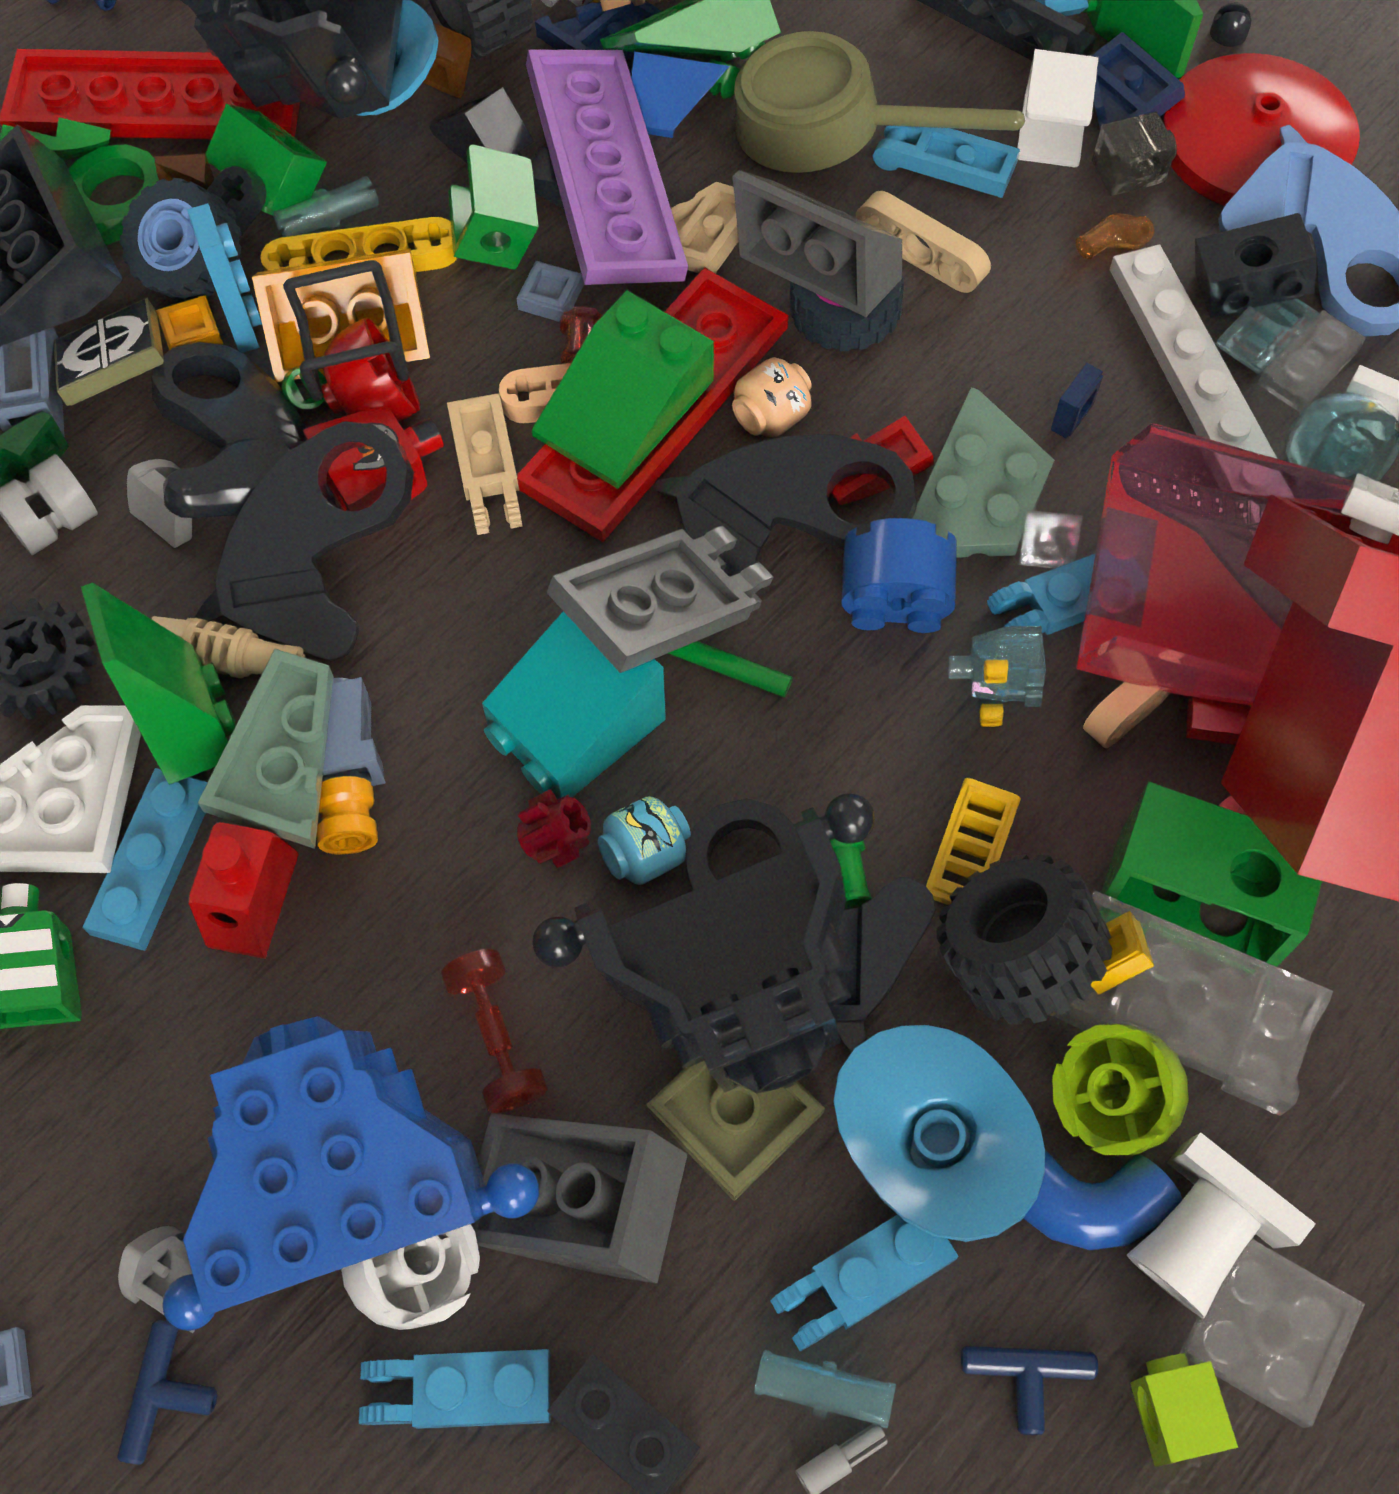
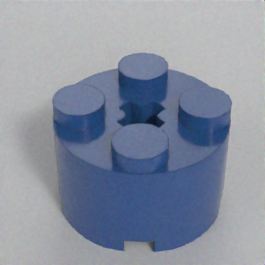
[841,518,957,633]

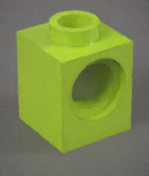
[1130,1353,1238,1467]

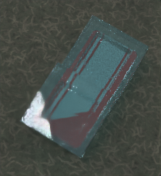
[1216,298,1319,374]

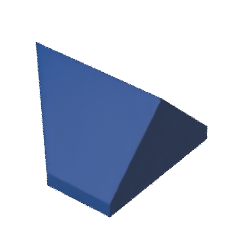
[631,51,730,138]

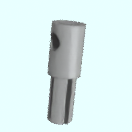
[795,1423,888,1494]

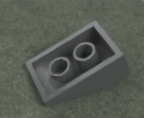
[471,1113,687,1284]

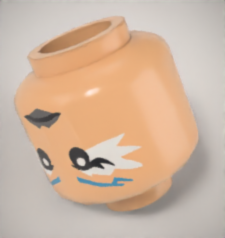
[732,357,812,438]

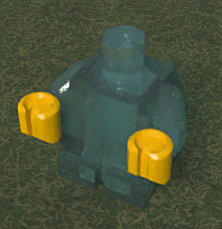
[948,626,1046,727]

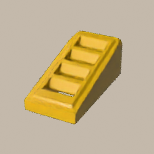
[926,778,1021,905]

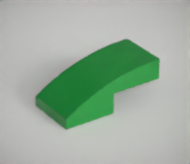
[1,117,111,160]

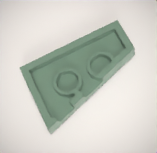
[198,649,333,849]

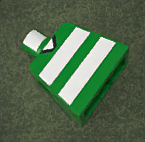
[0,883,82,1029]

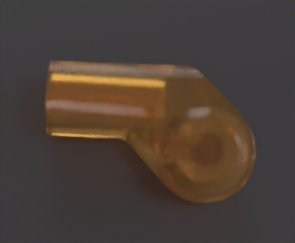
[1075,213,1155,259]

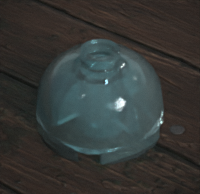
[1285,392,1399,492]

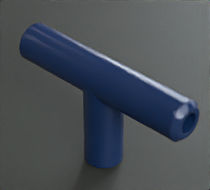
[117,1320,217,1465]
[961,1346,1098,1435]

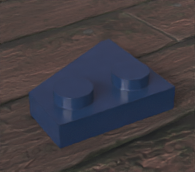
[535,1,661,61]
[1092,32,1185,155]

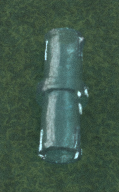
[274,176,379,237]
[754,1350,896,1428]

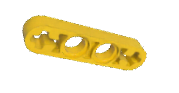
[260,217,457,272]

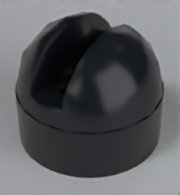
[1210,2,1252,47]

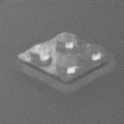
[1180,1239,1365,1428]

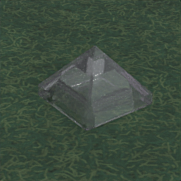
[1019,510,1083,568]

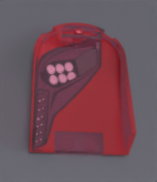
[1076,423,1353,705]

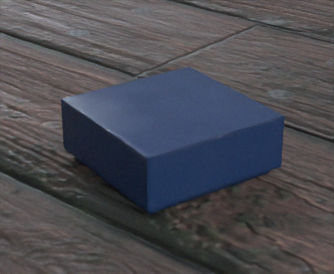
[1050,363,1103,438]

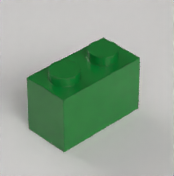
[205,103,327,217]

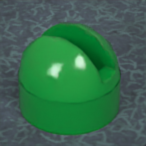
[709,58,741,99]
[282,366,327,409]

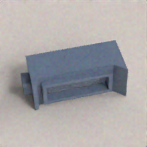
[0,327,65,437]

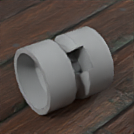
[0,454,98,555]

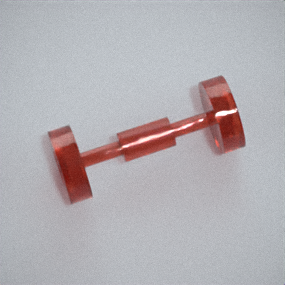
[441,949,548,1113]

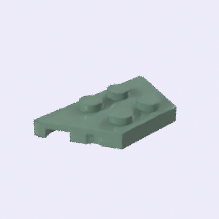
[912,387,1055,558]

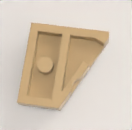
[671,182,739,274]

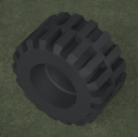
[429,0,533,59]
[936,854,1112,1025]

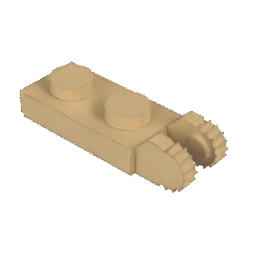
[447,393,523,535]

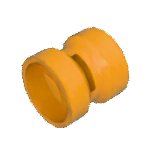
[317,776,378,854]

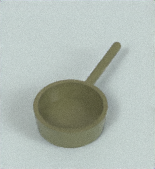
[734,31,1025,173]

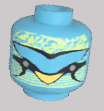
[598,796,691,885]

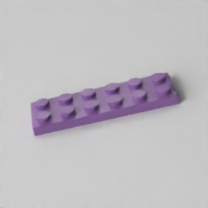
[526,50,688,285]

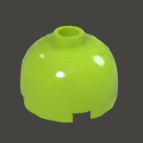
[1052,1024,1189,1155]

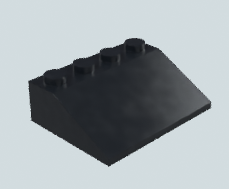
[0,125,123,346]

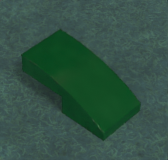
[0,411,69,487]

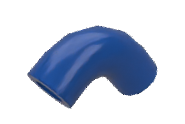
[1023,1149,1183,1250]

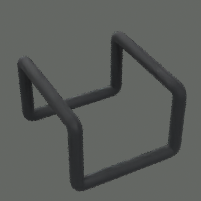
[283,260,409,401]

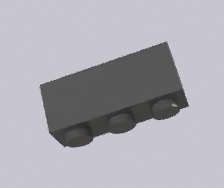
[732,170,902,317]

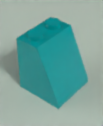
[482,611,666,799]

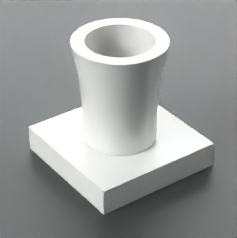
[1127,1133,1316,1318]

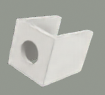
[1017,49,1098,167]

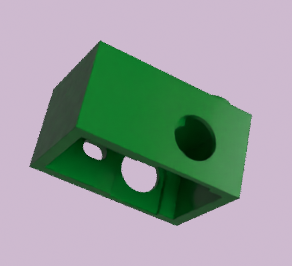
[1097,782,1322,974]

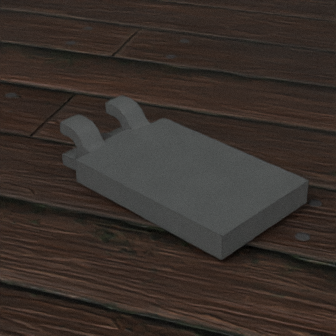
[547,525,773,673]

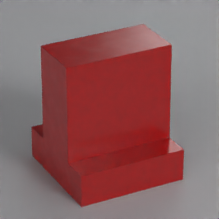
[1221,494,1399,902]

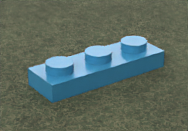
[187,203,262,353]
[82,768,208,951]

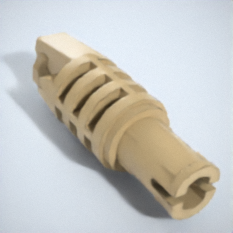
[152,616,305,678]

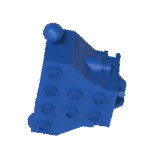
[162,1016,539,1331]

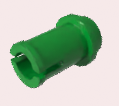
[830,839,872,909]

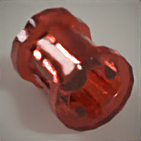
[560,306,603,364]

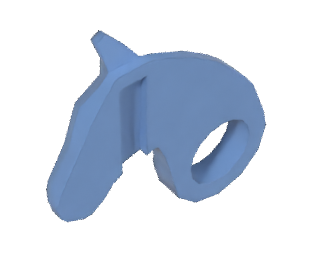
[1218,124,1399,337]

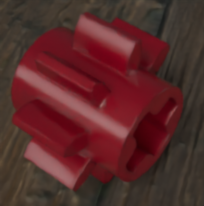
[517,789,591,868]

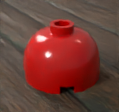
[321,318,421,423]

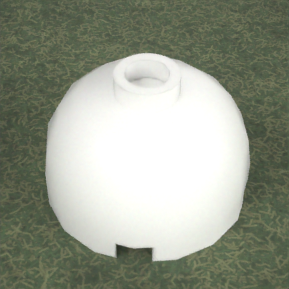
[341,1224,480,1330]

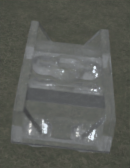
[1048,891,1333,1116]

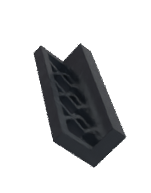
[917,0,1096,61]

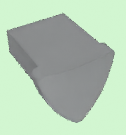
[127,459,192,548]
[118,1226,195,1333]

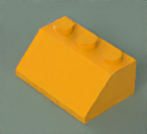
[252,248,430,383]

